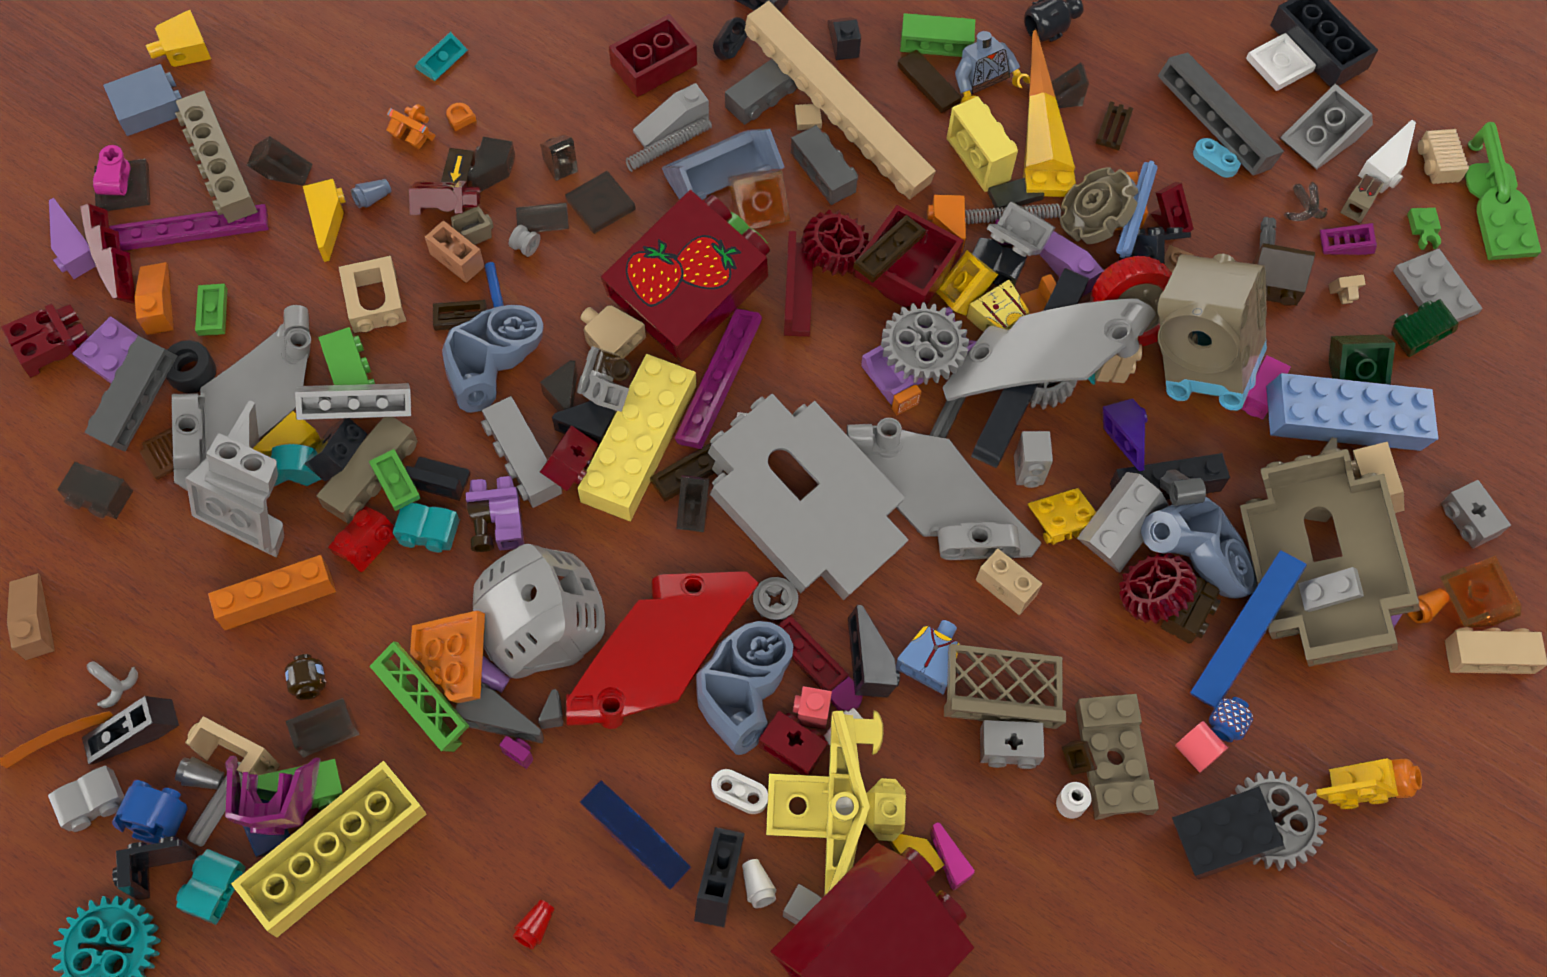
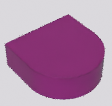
[830,677,862,713]

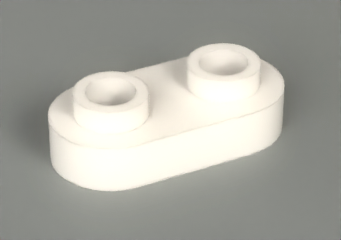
[711,769,768,814]

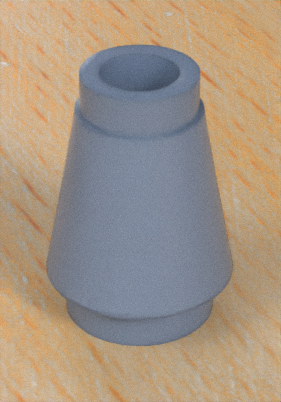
[351,179,391,208]

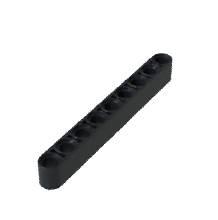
[971,268,1090,468]

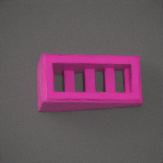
[930,822,975,891]

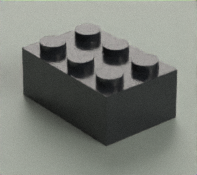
[1172,786,1286,879]

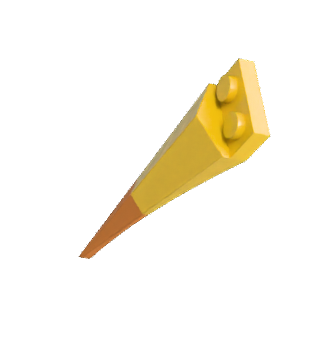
[1023,29,1076,197]

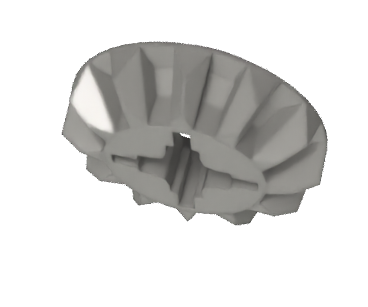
[753,577,798,622]

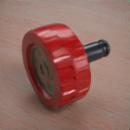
[1090,256,1172,347]

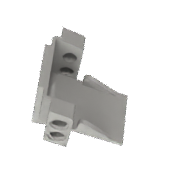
[186,400,284,558]

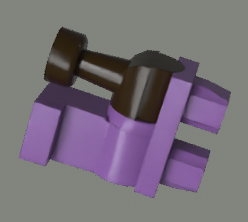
[466,476,524,552]

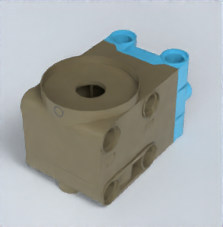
[1157,254,1267,411]

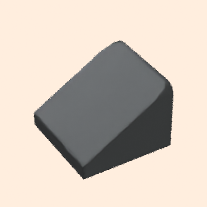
[539,689,564,729]

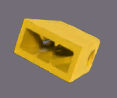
[146,10,211,67]

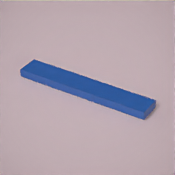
[1190,550,1307,708]

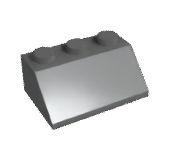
[1077,472,1169,572]

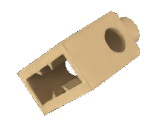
[581,305,646,359]

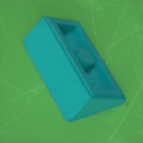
[414,32,468,81]

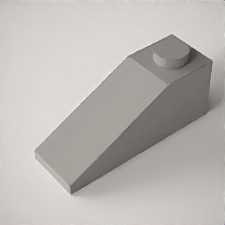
[633,83,709,149]

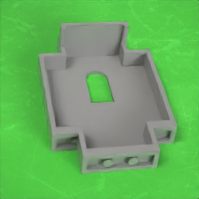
[708,394,908,600]

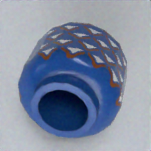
[1209,697,1253,743]

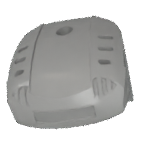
[473,544,605,679]

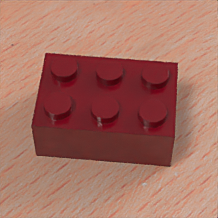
[609,14,698,97]

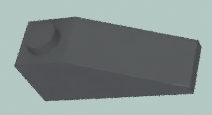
[455,683,544,744]

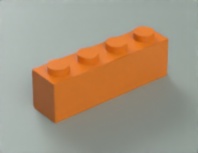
[208,555,336,630]

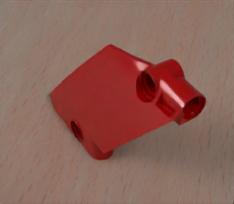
[566,571,759,729]

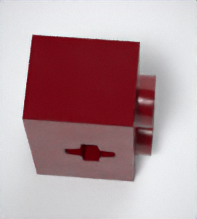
[540,425,598,491]
[758,711,828,776]

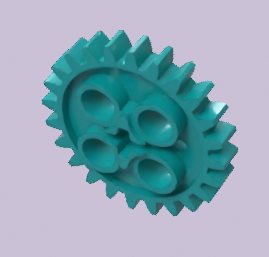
[52,896,161,977]

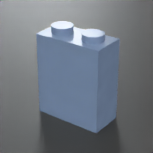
[103,64,182,136]

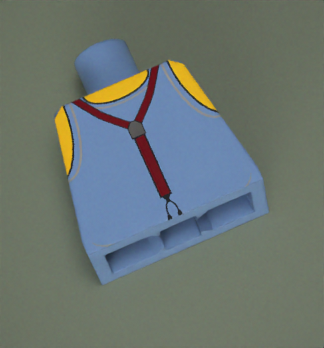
[896,620,960,694]

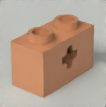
[425,221,485,283]

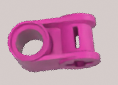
[93,145,131,196]

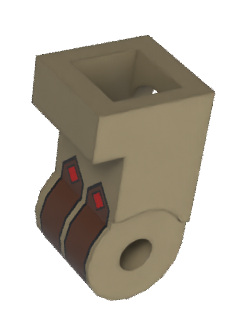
[1340,174,1384,223]

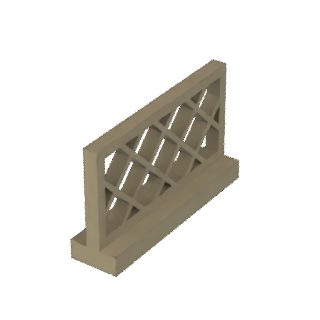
[944,644,1066,729]

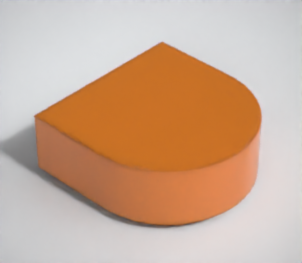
[446,103,477,132]

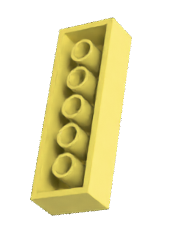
[578,354,696,522]
[231,761,426,937]

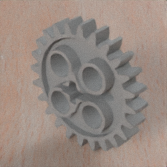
[881,302,969,384]
[1230,771,1327,871]

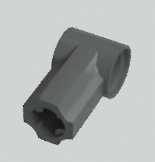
[1160,470,1206,506]

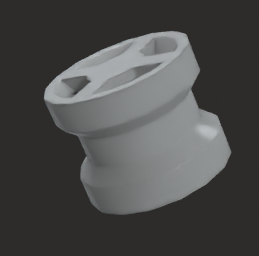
[509,225,540,257]

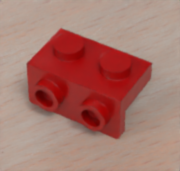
[328,506,394,572]

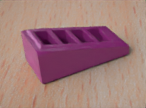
[1320,223,1377,255]

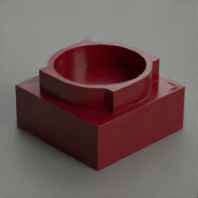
[855,205,964,309]

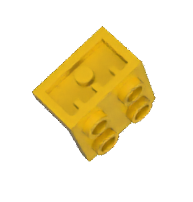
[1316,758,1398,809]

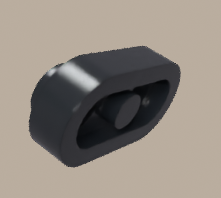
[713,17,748,60]

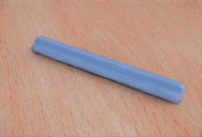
[1116,160,1158,258]

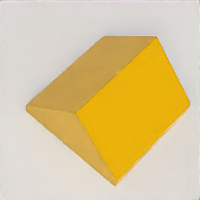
[936,250,998,316]

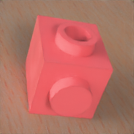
[793,686,832,729]

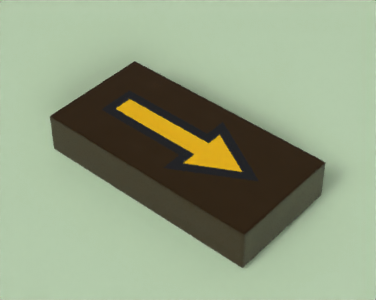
[441,148,475,187]

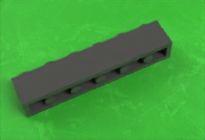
[1158,52,1284,176]

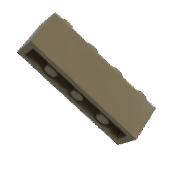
[317,417,418,524]

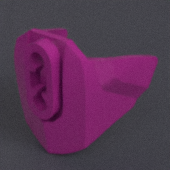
[225,756,320,835]

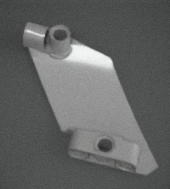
[172,305,311,491]
[847,418,1041,560]

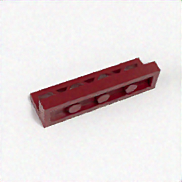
[784,231,813,337]

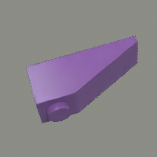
[49,198,96,279]
[1040,231,1104,296]

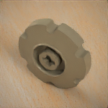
[1060,167,1138,244]

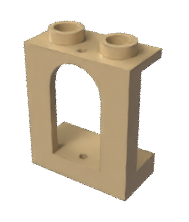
[339,256,406,333]
[185,716,280,775]

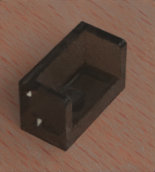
[285,698,360,757]

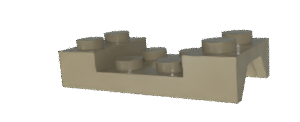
[1075,694,1159,820]

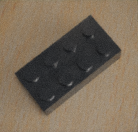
[1270,0,1378,88]

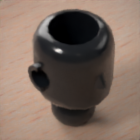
[1024,0,1084,42]

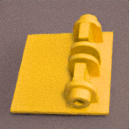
[1028,488,1096,545]

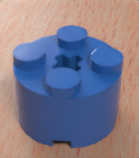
[112,780,188,844]

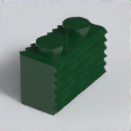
[1391,299,1459,357]

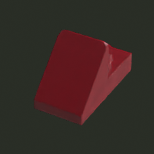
[1151,182,1194,240]

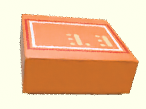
[892,384,922,416]

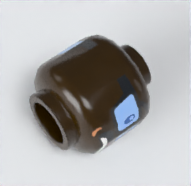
[285,654,326,700]

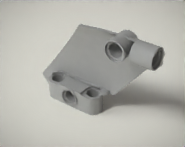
[943,299,1156,401]

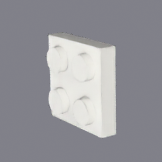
[1246,33,1316,91]

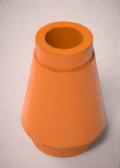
[1407,588,1449,623]

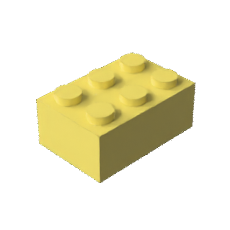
[947,96,1018,192]

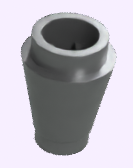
[175,757,225,790]

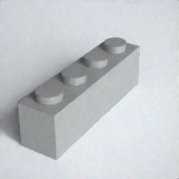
[295,383,411,420]
[481,396,562,508]

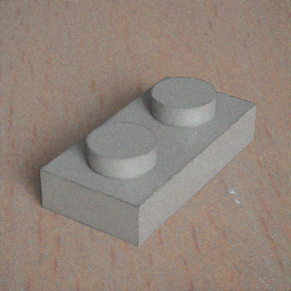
[1298,567,1364,612]

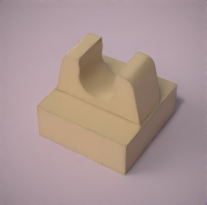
[1328,275,1366,304]

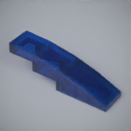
[579,780,691,890]

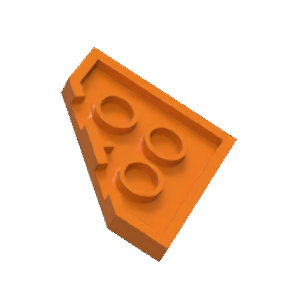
[410,610,485,703]

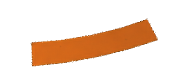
[0,711,115,769]

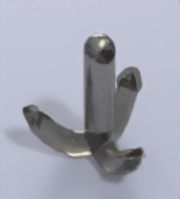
[1284,182,1328,221]

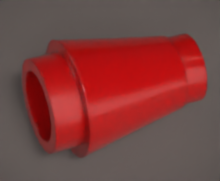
[513,900,555,950]

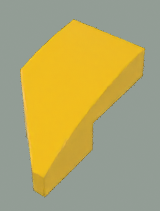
[888,834,944,872]

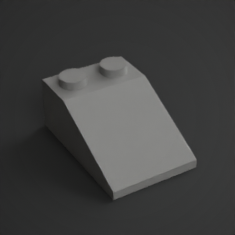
[1280,84,1373,170]

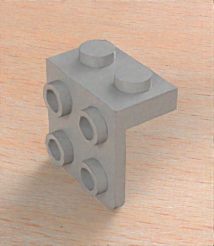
[987,202,1056,257]

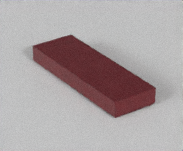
[778,615,849,691]

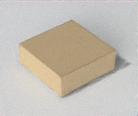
[795,104,822,130]

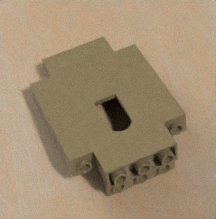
[1240,448,1420,667]

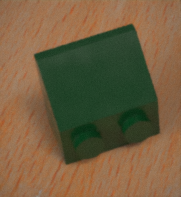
[1329,334,1395,385]

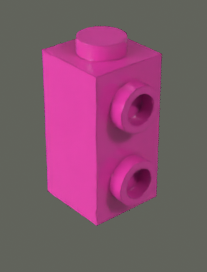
[1241,355,1291,419]

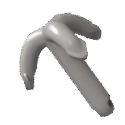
[87,661,138,708]

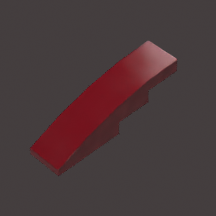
[80,203,135,304]

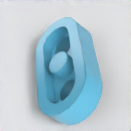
[1193,138,1241,177]

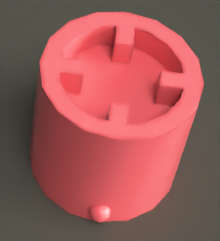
[1175,721,1228,773]

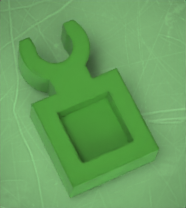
[1407,208,1441,250]

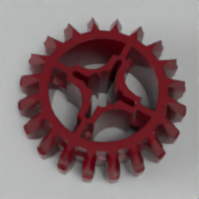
[801,209,869,277]
[1119,552,1197,625]

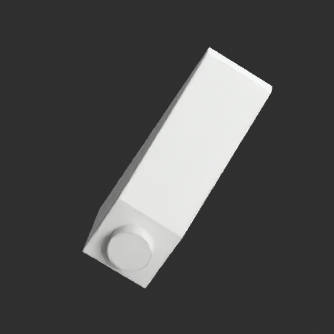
[1358,120,1416,193]

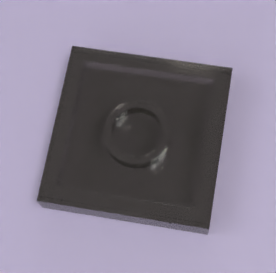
[94,159,150,211]
[565,171,636,234]

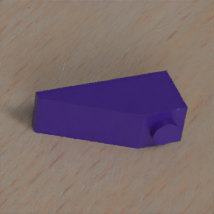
[1103,399,1147,471]

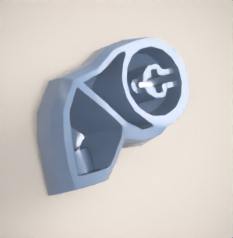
[442,305,543,413]
[1141,497,1257,598]
[696,621,793,755]

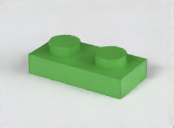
[195,284,228,336]
[369,449,421,511]

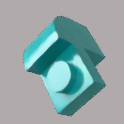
[271,444,321,486]

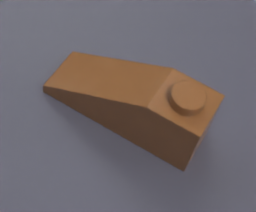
[7,573,55,660]

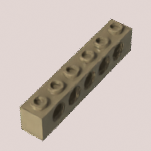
[175,91,257,223]

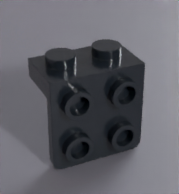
[1119,227,1191,264]
[112,837,197,900]

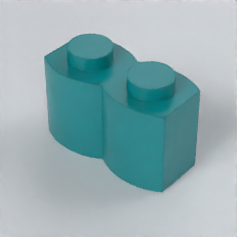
[393,503,460,553]
[176,849,246,925]

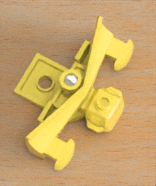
[766,710,906,896]

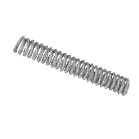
[626,114,712,172]
[965,203,1061,225]

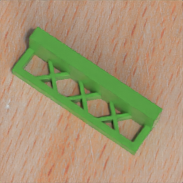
[370,641,469,752]

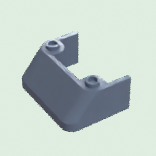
[662,129,785,200]

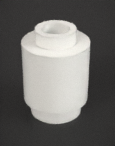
[1056,782,1091,819]

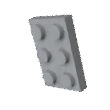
[1393,249,1483,322]

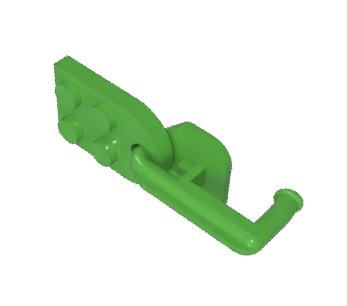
[1465,122,1541,260]

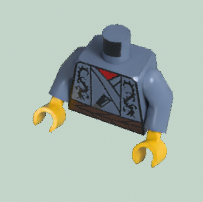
[955,31,1030,103]

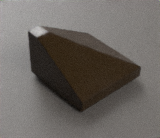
[1062,740,1097,775]

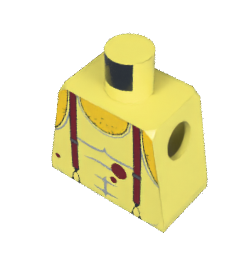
[967,280,1030,332]

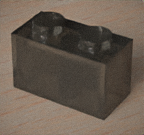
[57,462,133,519]

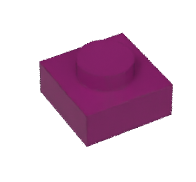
[499,736,534,769]

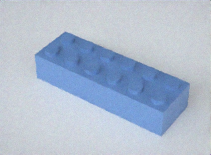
[1266,373,1438,451]

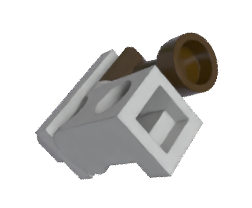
[577,346,631,412]

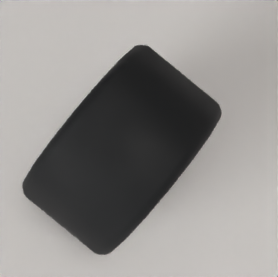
[166,340,216,393]

